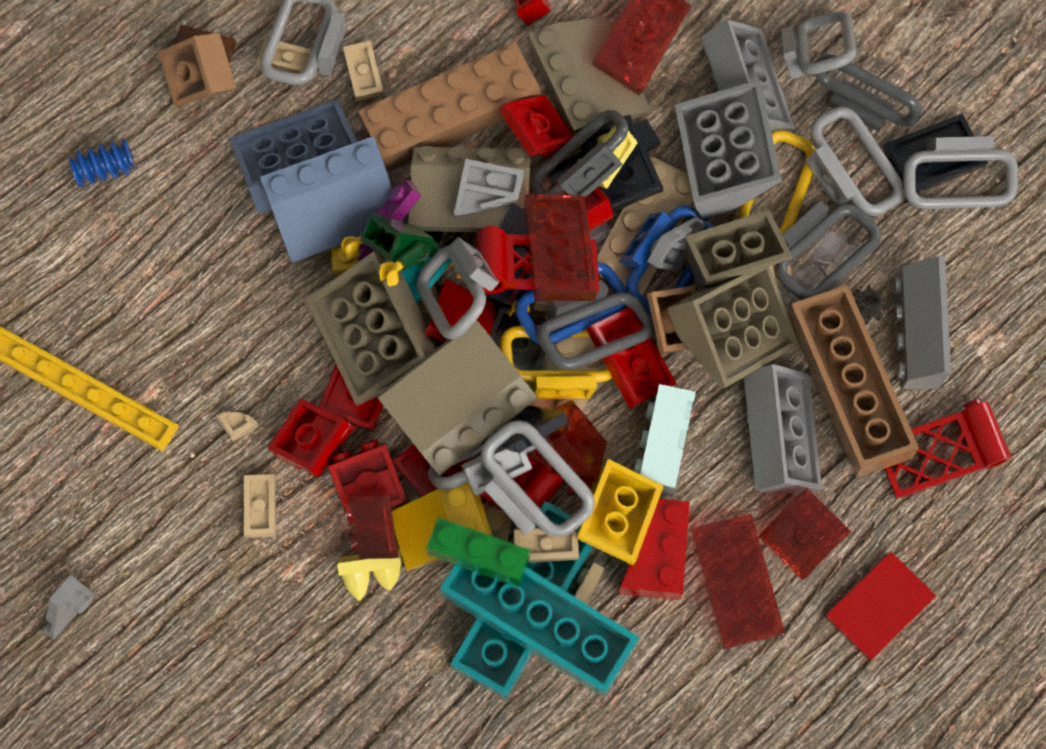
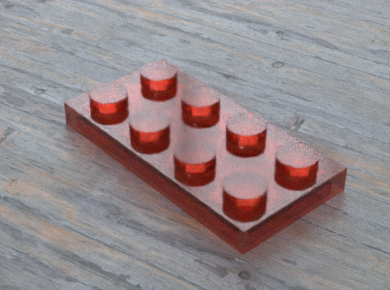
[591,0,692,95]
[524,194,597,301]
[691,514,785,650]

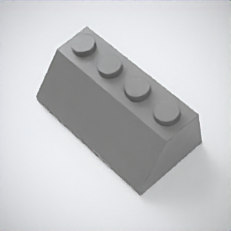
[701,19,795,132]
[893,256,951,390]
[744,364,822,494]

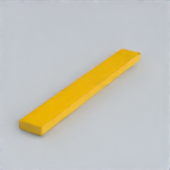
[0,326,179,452]

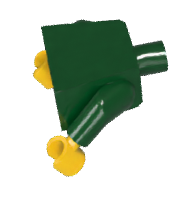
[341,212,438,286]

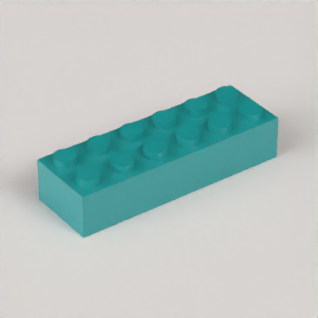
[451,501,594,701]
[440,565,640,698]

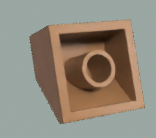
[158,33,236,107]
[647,286,696,355]

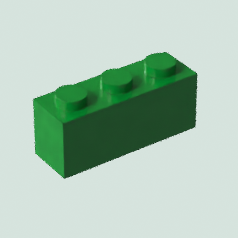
[426,517,530,587]

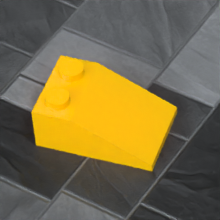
[576,459,663,565]
[389,482,493,571]

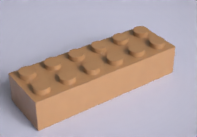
[358,42,541,172]
[788,285,919,478]

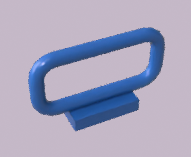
[619,205,713,317]
[515,251,627,344]

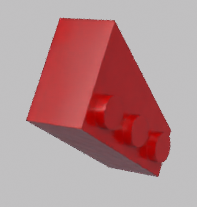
[619,499,690,600]

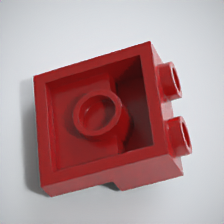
[499,95,574,159]
[267,399,350,476]
[327,439,407,523]

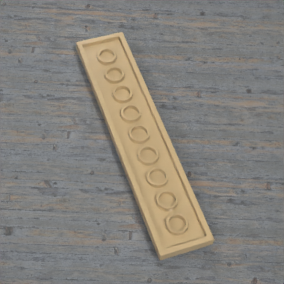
[528,156,694,434]

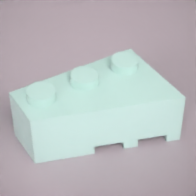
[634,384,696,495]

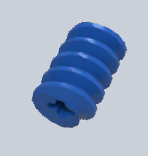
[69,138,136,187]

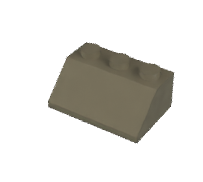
[685,210,792,286]

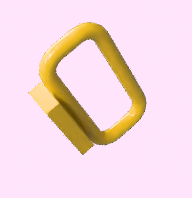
[738,130,816,235]
[499,326,612,399]

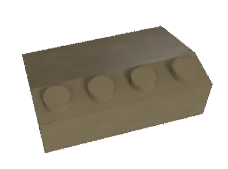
[528,16,652,136]
[408,146,531,232]
[306,252,438,405]
[667,266,799,389]
[377,320,537,475]

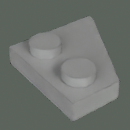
[453,159,525,218]
[647,217,707,272]
[44,574,94,640]

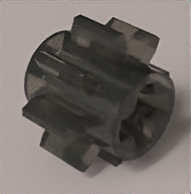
[853,285,887,325]

